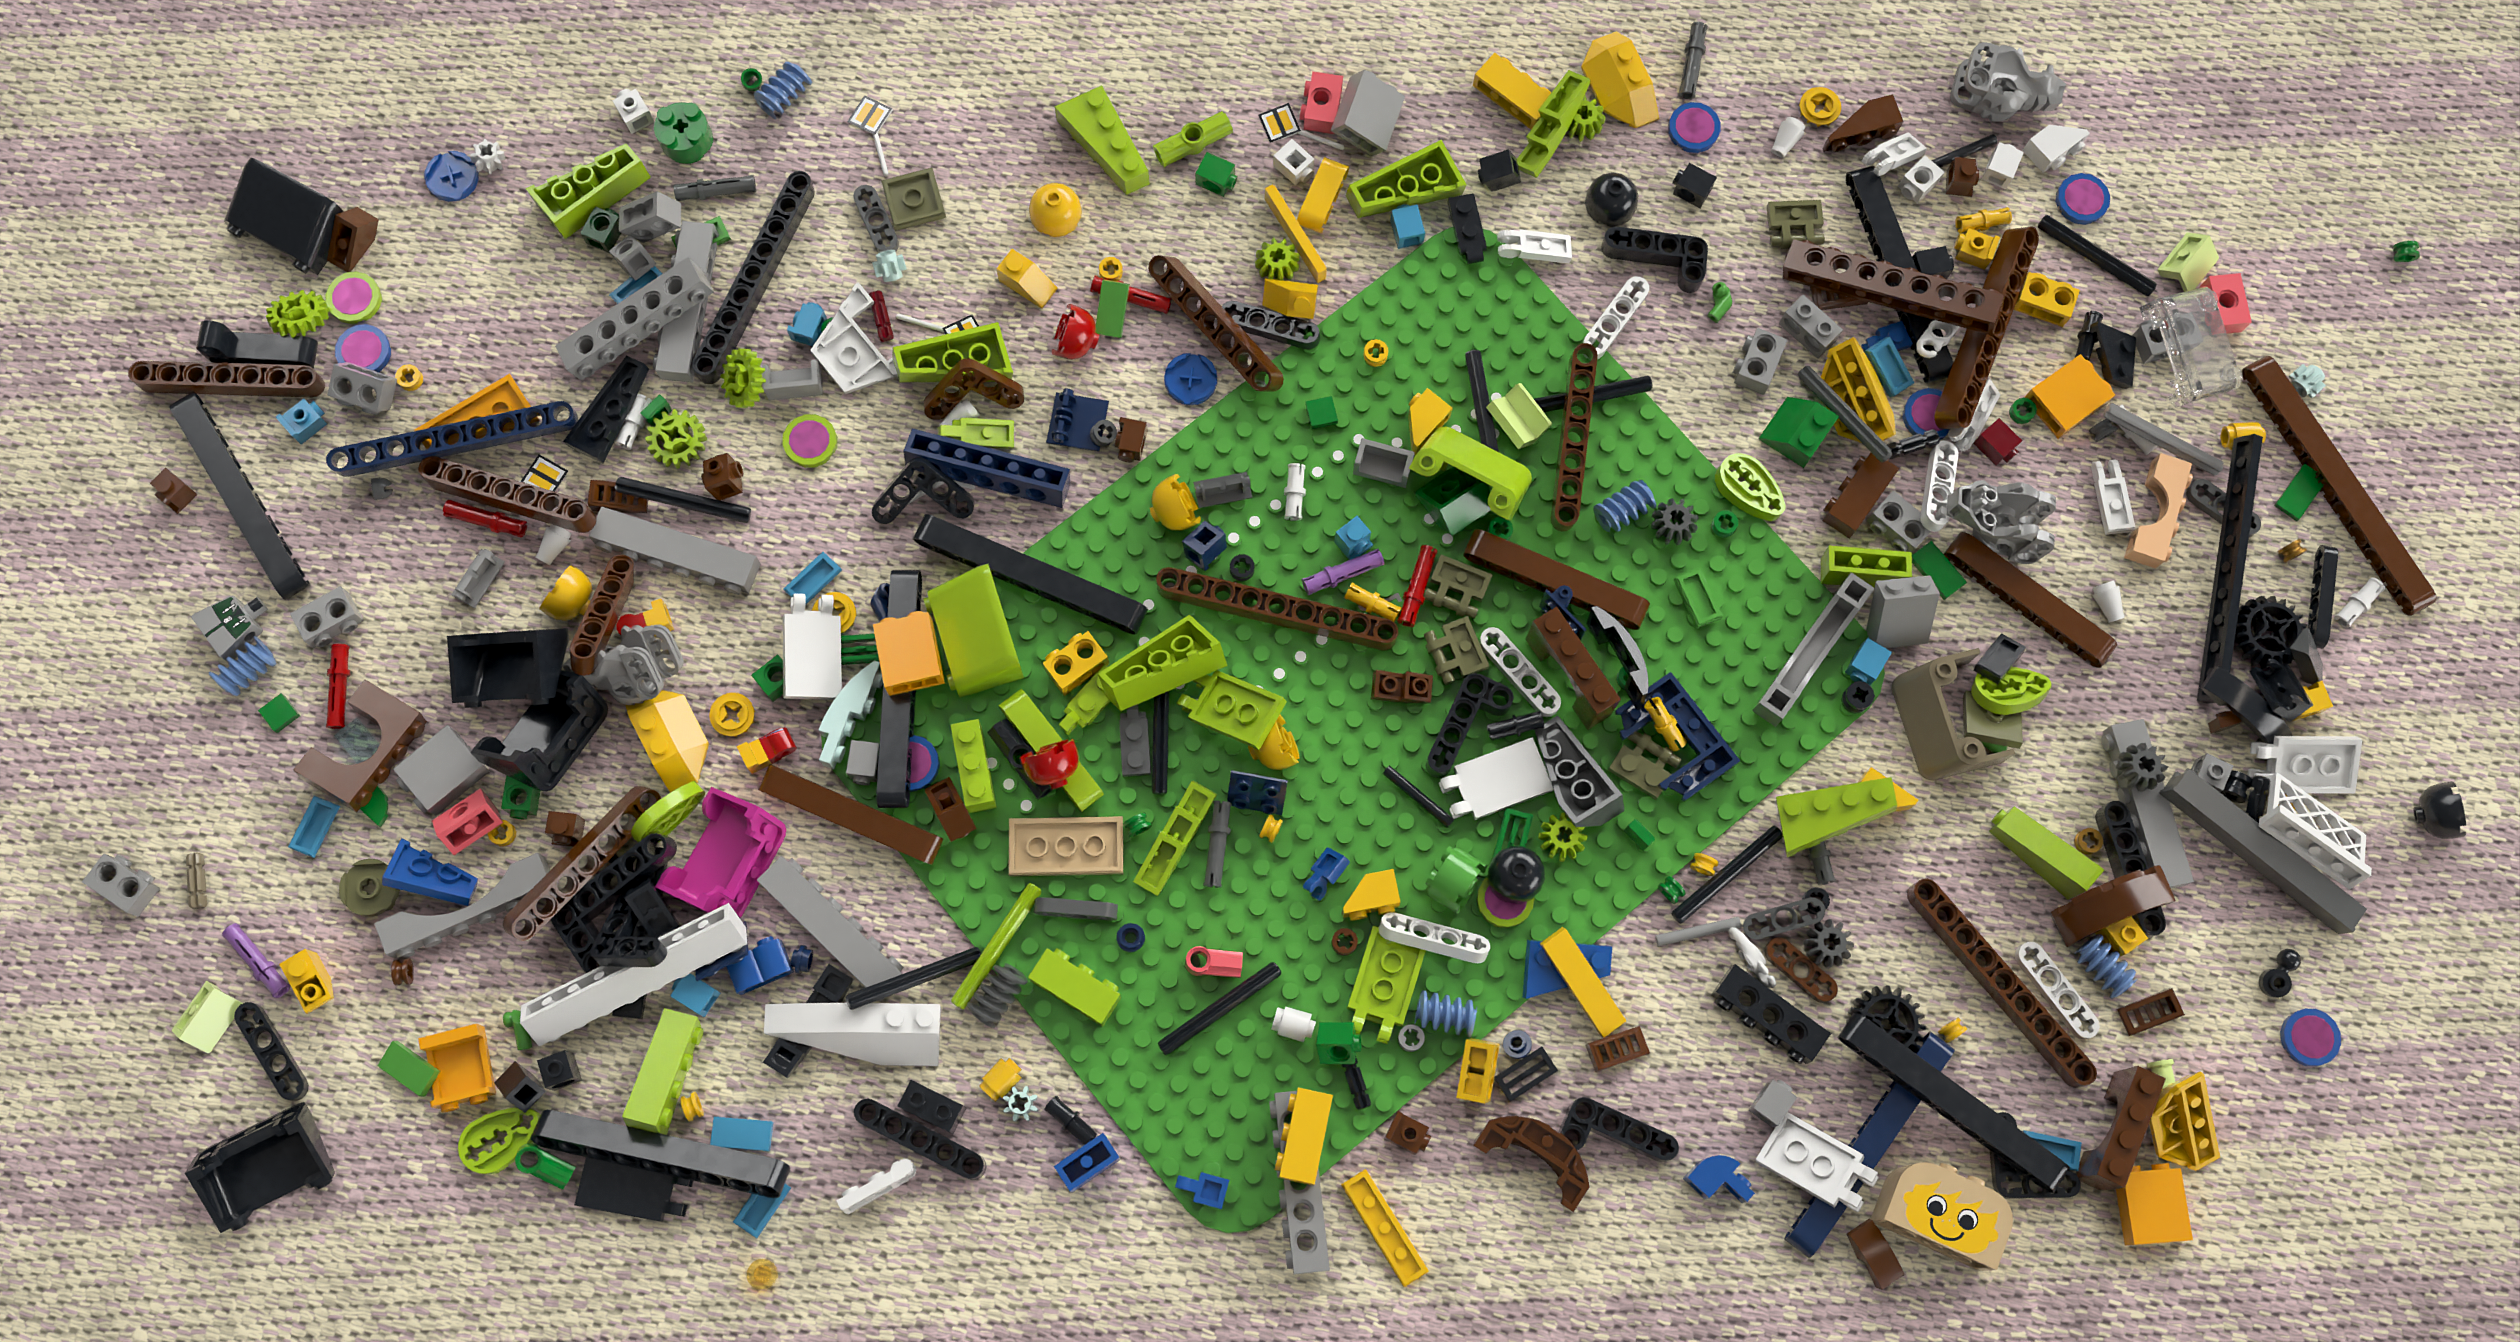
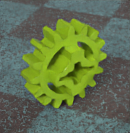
[266,290,329,338]
[720,348,766,408]
[645,409,707,469]

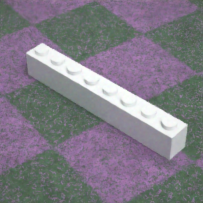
[520,903,747,1047]

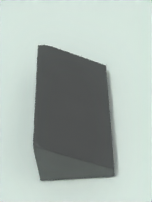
[2290,628,2323,685]

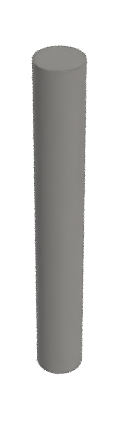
[1655,917,1741,946]

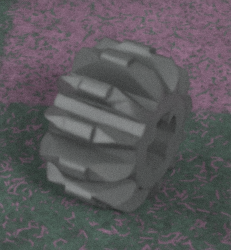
[1651,498,1698,545]
[2115,743,2169,792]
[1803,919,1854,969]

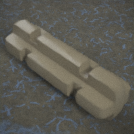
[186,853,207,909]

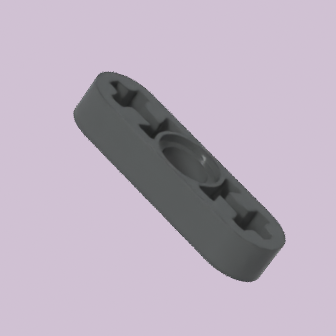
[853,185,899,253]
[2186,479,2261,537]
[1034,897,1118,921]
[1743,898,1825,939]

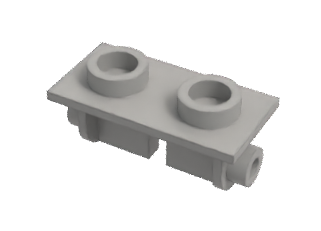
[451,549,505,608]

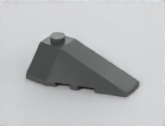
[1535,716,1624,827]

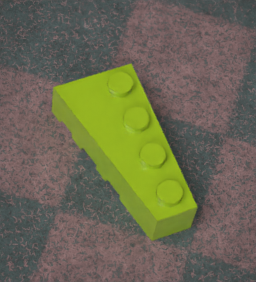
[1055,85,1150,195]
[1345,139,1467,218]
[525,144,651,239]
[892,322,1013,382]
[1098,615,1227,711]
[1776,777,1897,857]
[622,1008,703,1135]

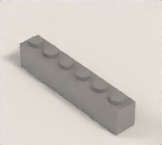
[653,221,719,383]
[589,507,761,595]
[2101,719,2194,889]
[757,855,904,1002]

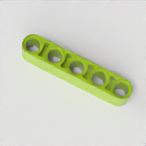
[999,689,1104,812]

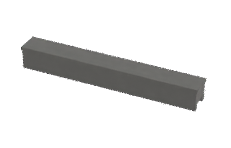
[2159,768,2367,934]

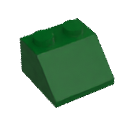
[1758,397,1839,468]
[1414,466,1491,536]

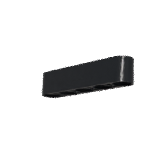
[2095,801,2166,939]
[854,1098,987,1180]

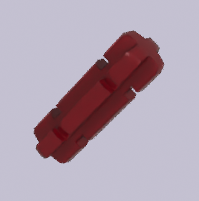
[869,290,894,342]

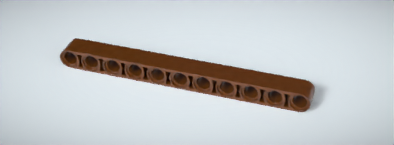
[2241,356,2437,616]

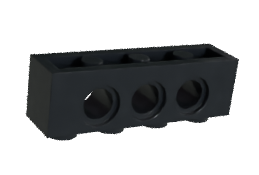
[1711,964,1832,1064]

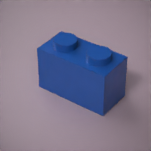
[1054,1133,1121,1193]

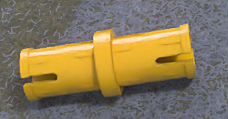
[1955,207,2012,233]
[1344,583,1402,622]
[1644,697,1687,751]

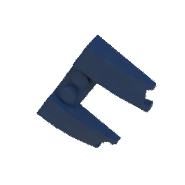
[1615,672,1740,801]

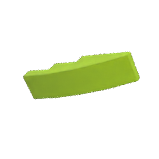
[1517,70,1591,178]
[1133,781,1218,896]

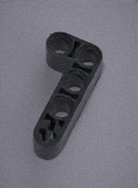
[1601,227,1708,293]
[196,320,318,369]
[1426,673,1514,778]
[1558,1097,1679,1162]

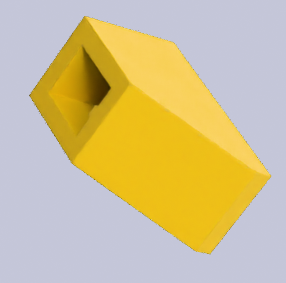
[1342,869,1401,921]
[279,949,334,1014]

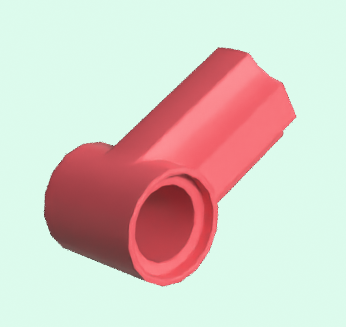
[1185,946,1243,978]

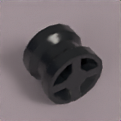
[1841,681,1875,714]
[2220,770,2252,803]

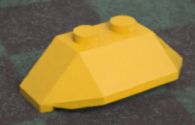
[1581,31,1659,128]
[1821,337,1896,443]
[625,690,709,793]
[2149,1071,2220,1171]

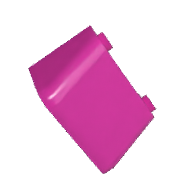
[655,786,786,918]

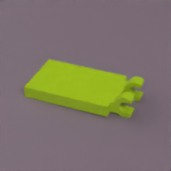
[1177,670,1287,750]
[1347,926,1426,1044]

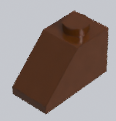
[327,207,379,272]
[924,777,977,842]

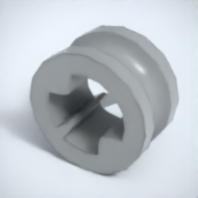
[1398,1025,1424,1052]

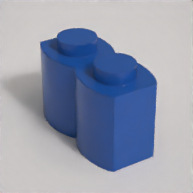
[726,936,794,995]

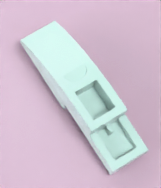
[819,661,883,769]

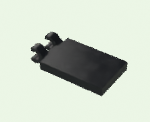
[574,1157,694,1222]

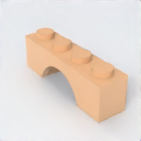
[2124,453,2193,569]

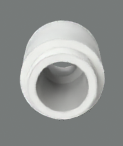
[1271,1006,1316,1042]

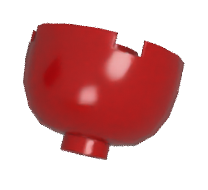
[1052,304,1099,360]
[1019,739,1079,789]

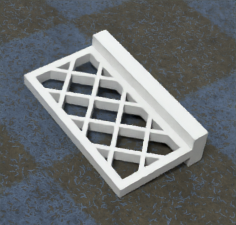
[2259,772,2372,890]

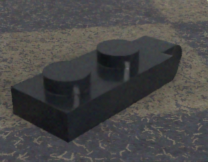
[1447,193,1487,264]

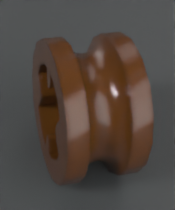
[1332,928,1358,956]
[391,959,414,986]

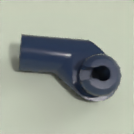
[870,583,890,623]

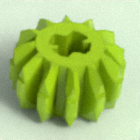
[1567,95,1605,142]
[1255,237,1300,280]
[1538,813,1587,862]

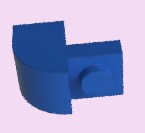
[1683,1155,1755,1203]

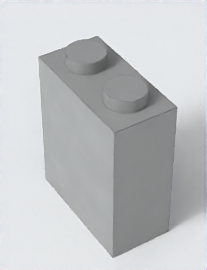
[1331,70,1405,156]
[1866,575,1940,648]
[393,725,490,815]

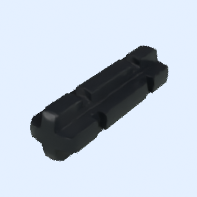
[1886,429,1940,459]
[2246,776,2271,823]
[1342,1057,1371,1110]

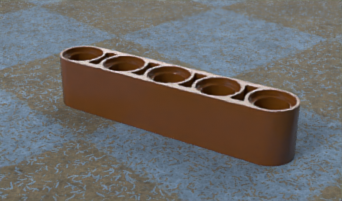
[570,555,634,676]

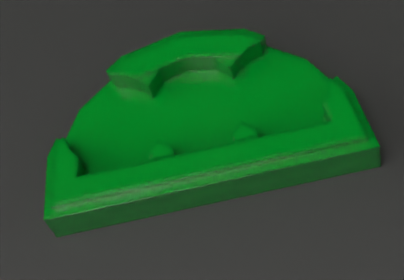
[360,786,388,827]

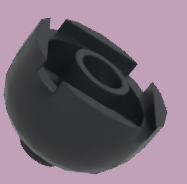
[1585,172,1639,227]
[2413,781,2466,839]
[1487,846,1545,904]

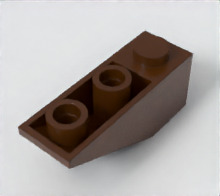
[1822,94,1904,152]

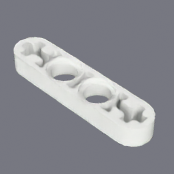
[1583,276,1649,359]
[1920,440,1958,532]
[1479,627,1561,717]
[1379,912,1490,963]
[2015,942,2100,1039]

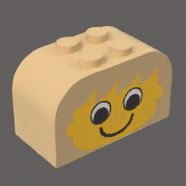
[1870,1162,2013,1271]

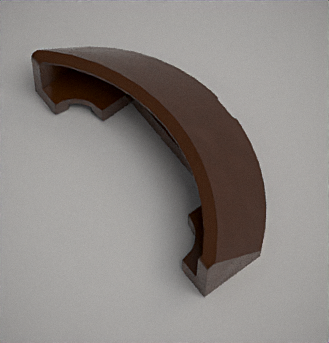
[2051,865,2176,947]
[1473,1116,1590,1212]

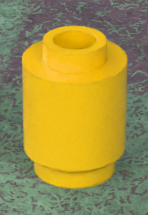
[2220,422,2266,450]
[979,1058,1022,1102]

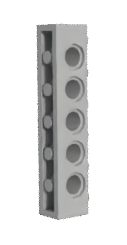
[555,257,714,381]
[1269,1089,1330,1275]

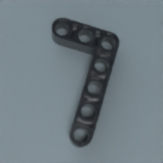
[551,833,677,973]

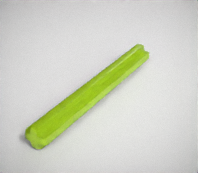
[951,883,1041,1009]

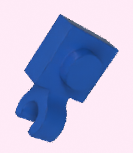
[1861,321,1913,354]
[1303,847,1350,901]
[1175,1172,1229,1209]

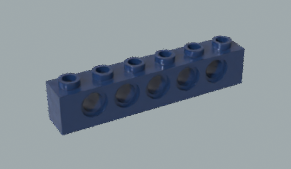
[903,428,1070,508]

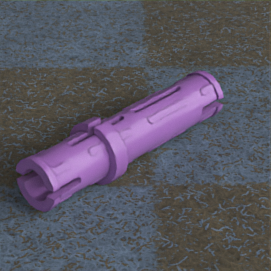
[1302,549,1384,595]
[222,923,290,998]

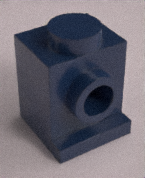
[1182,521,1227,571]

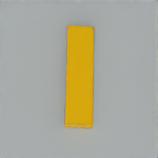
[1264,184,1327,283]
[1540,927,1626,1038]
[1341,1169,1429,1287]

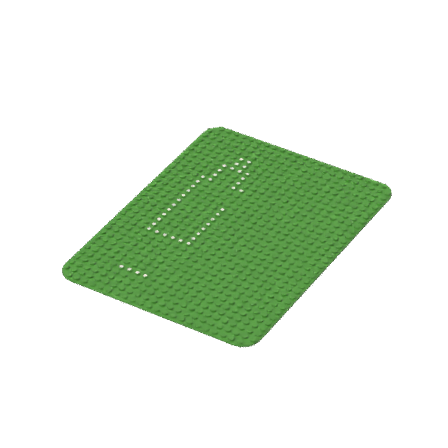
[821,227,1885,1233]

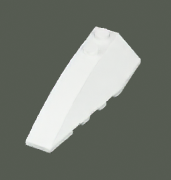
[764,1003,941,1066]

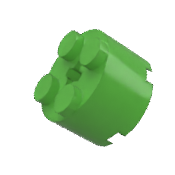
[1425,846,1487,914]

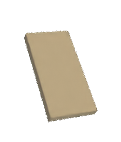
[1009,816,1123,876]

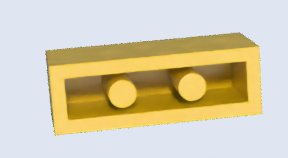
[1473,52,1551,129]
[1275,1087,1333,1186]

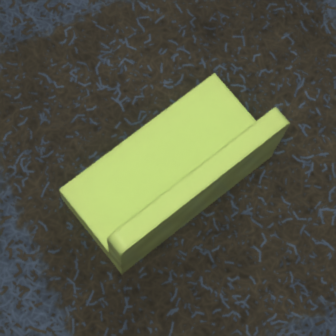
[2157,232,2219,294]
[1486,383,1552,449]
[171,981,243,1053]

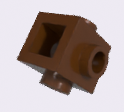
[701,453,744,501]

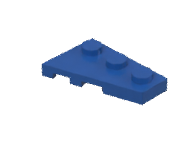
[382,838,478,906]
[1523,940,1612,999]

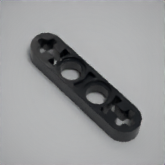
[1222,301,1320,350]
[2307,545,2338,649]
[234,1002,309,1101]

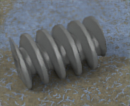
[967,963,1028,1028]

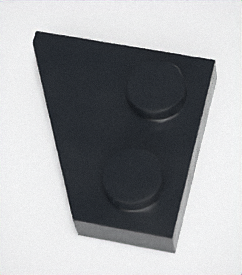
[2090,322,2136,389]

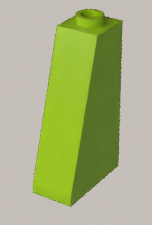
[1989,806,2104,900]

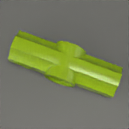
[1153,111,1233,167]

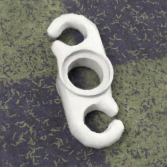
[1916,320,1960,358]
[1728,927,1776,988]

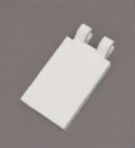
[783,594,842,700]
[2247,736,2362,794]
[1438,737,1554,820]
[1756,1112,1879,1212]

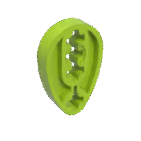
[1715,453,1786,521]
[1971,667,2052,715]
[631,781,705,843]
[458,1108,540,1174]

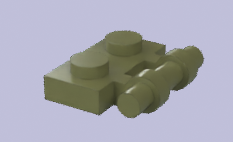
[1766,200,1825,249]
[1424,554,1492,619]
[1424,616,1489,685]
[1608,732,1682,800]

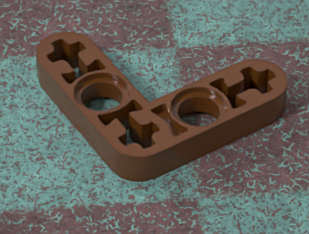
[924,359,1024,420]

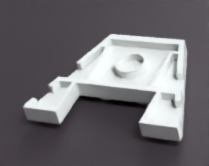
[810,282,897,394]

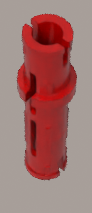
[1090,275,1172,314]
[443,499,527,538]
[1397,545,1438,627]
[326,644,351,729]

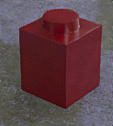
[1973,418,2023,466]

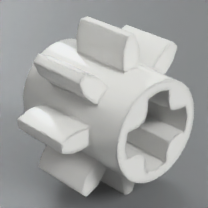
[470,139,506,174]

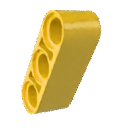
[1297,157,1349,233]

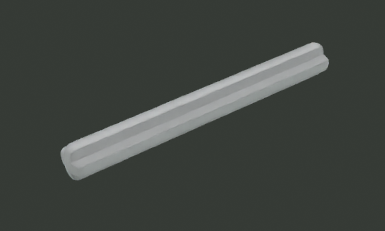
[2103,403,2224,475]

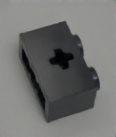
[898,1080,966,1134]

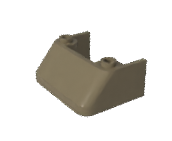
[1891,648,2015,781]

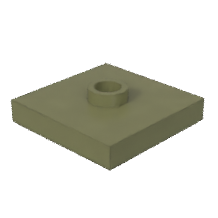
[881,167,946,231]
[1963,691,2023,749]

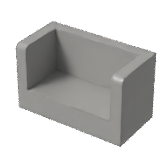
[762,360,823,401]
[1353,438,1415,488]

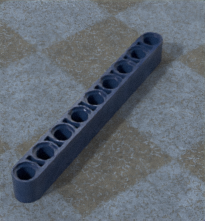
[326,401,578,477]
[1784,1031,1955,1258]

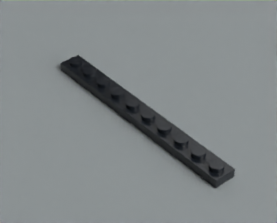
[2197,434,2263,704]

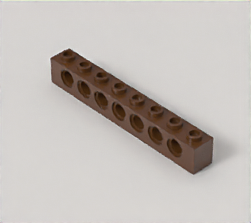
[1783,239,2005,335]

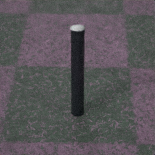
[1931,134,1997,168]
[1383,765,1455,828]

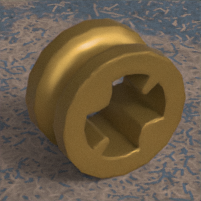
[2277,539,2307,563]
[2074,828,2103,855]

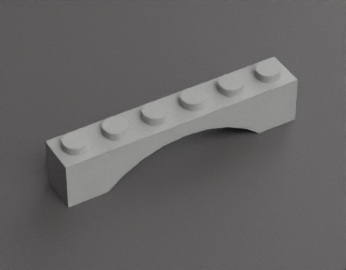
[1752,573,1875,727]
[374,853,550,960]

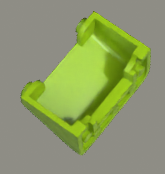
[1409,426,1532,521]
[923,564,1024,698]

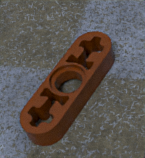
[1765,938,1838,1003]

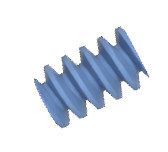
[754,62,813,119]
[1593,479,1657,532]
[209,636,277,696]
[2074,934,2138,999]
[1414,990,1477,1038]

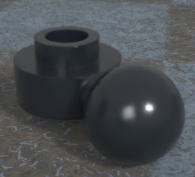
[2259,949,2301,998]

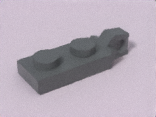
[1119,704,1151,777]

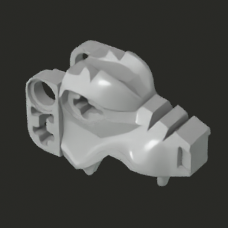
[1950,42,2066,122]
[1946,480,2056,564]
[563,625,684,705]

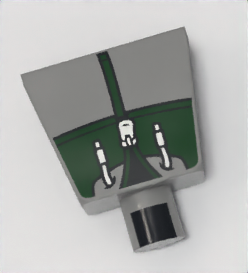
[190,596,268,661]

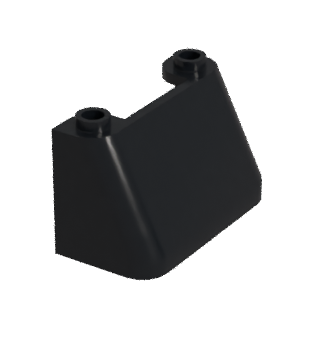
[224,157,344,275]
[447,628,569,708]
[470,670,608,792]
[185,1102,335,1233]

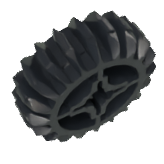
[2234,596,2308,669]
[1846,985,1927,1052]

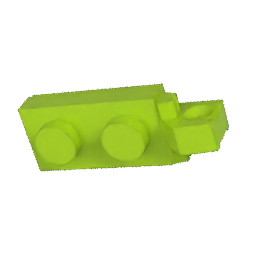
[937,418,1014,449]
[1059,664,1111,735]

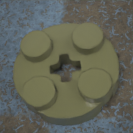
[339,859,400,917]

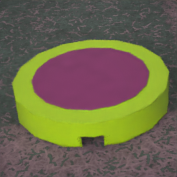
[325,271,382,324]
[782,414,838,468]
[1476,878,1534,928]

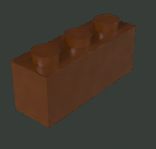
[1822,452,1900,539]

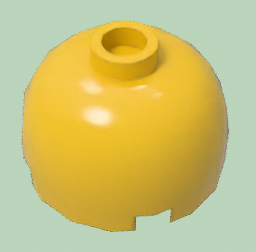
[1029,183,1082,237]
[1150,474,1201,530]
[539,565,593,621]
[1248,714,1300,770]

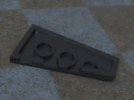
[563,355,649,464]

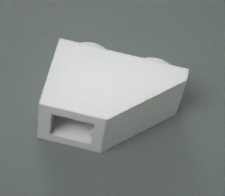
[2022,125,2090,173]

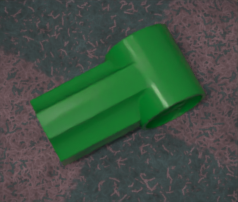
[515,1143,576,1190]

